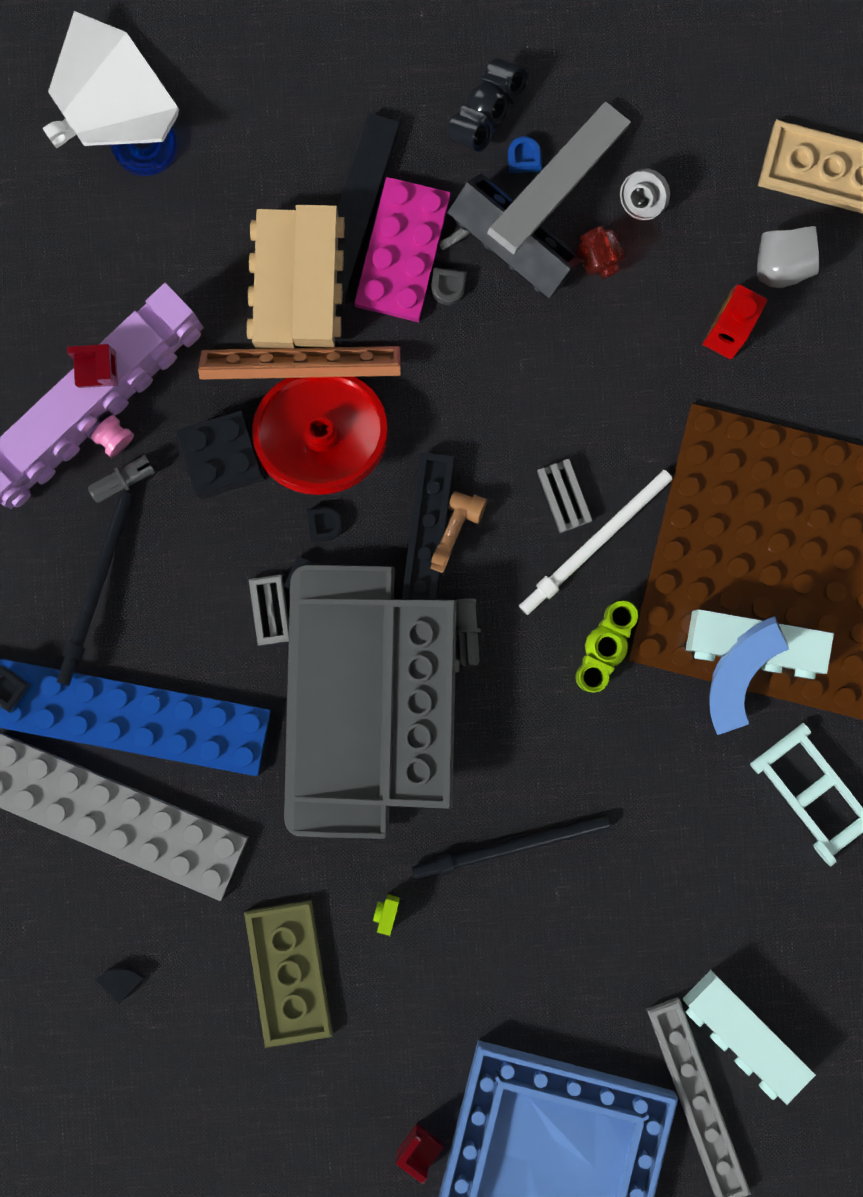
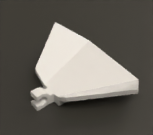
[43,11,179,149]

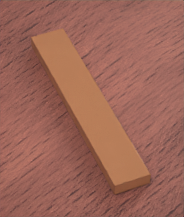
[198,346,401,379]

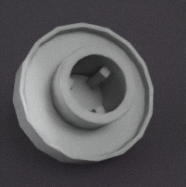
[620,168,670,220]

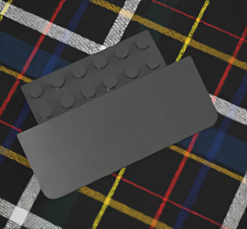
[284,565,457,839]

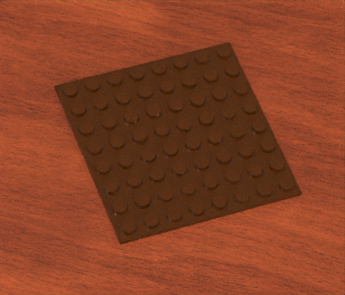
[628,404,863,720]

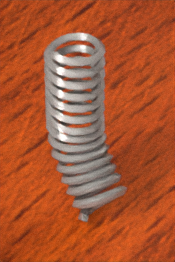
[440,228,470,250]

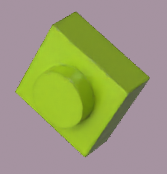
[373,894,400,936]

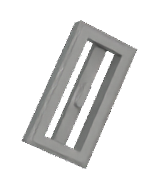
[537,459,592,533]
[249,575,289,646]

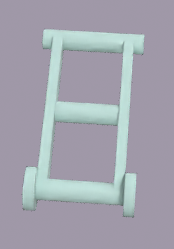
[750,723,863,866]

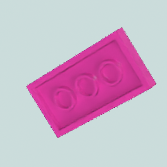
[354,177,450,322]

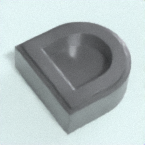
[432,268,467,305]

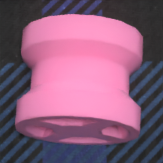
[91,415,134,458]

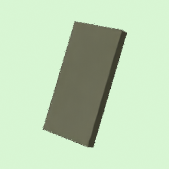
[244,900,333,1048]

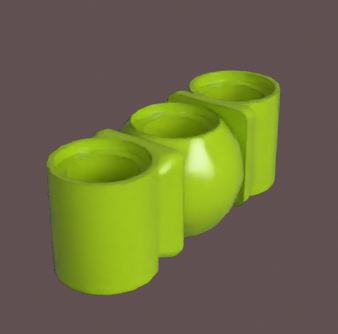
[575,601,638,693]

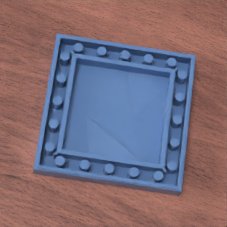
[439,1040,678,1197]

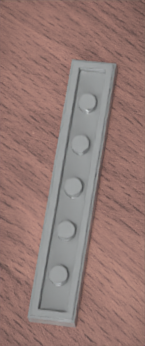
[487,101,631,255]
[647,997,751,1197]

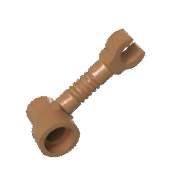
[430,491,487,573]

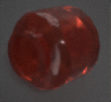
[576,226,626,279]

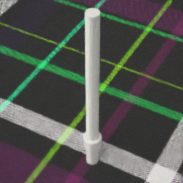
[519,470,673,615]

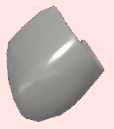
[757,226,819,288]

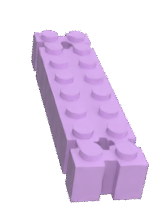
[0,283,204,509]

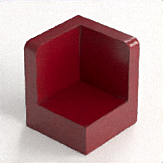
[67,344,118,388]
[396,1123,444,1184]

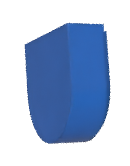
[508,136,542,173]

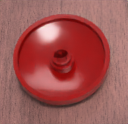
[252,377,388,495]

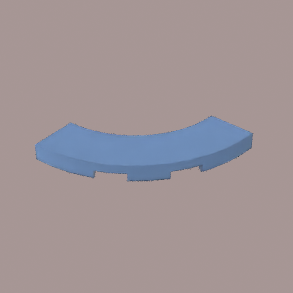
[709,616,789,735]

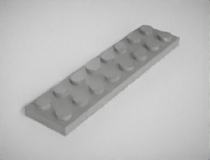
[0,733,248,901]

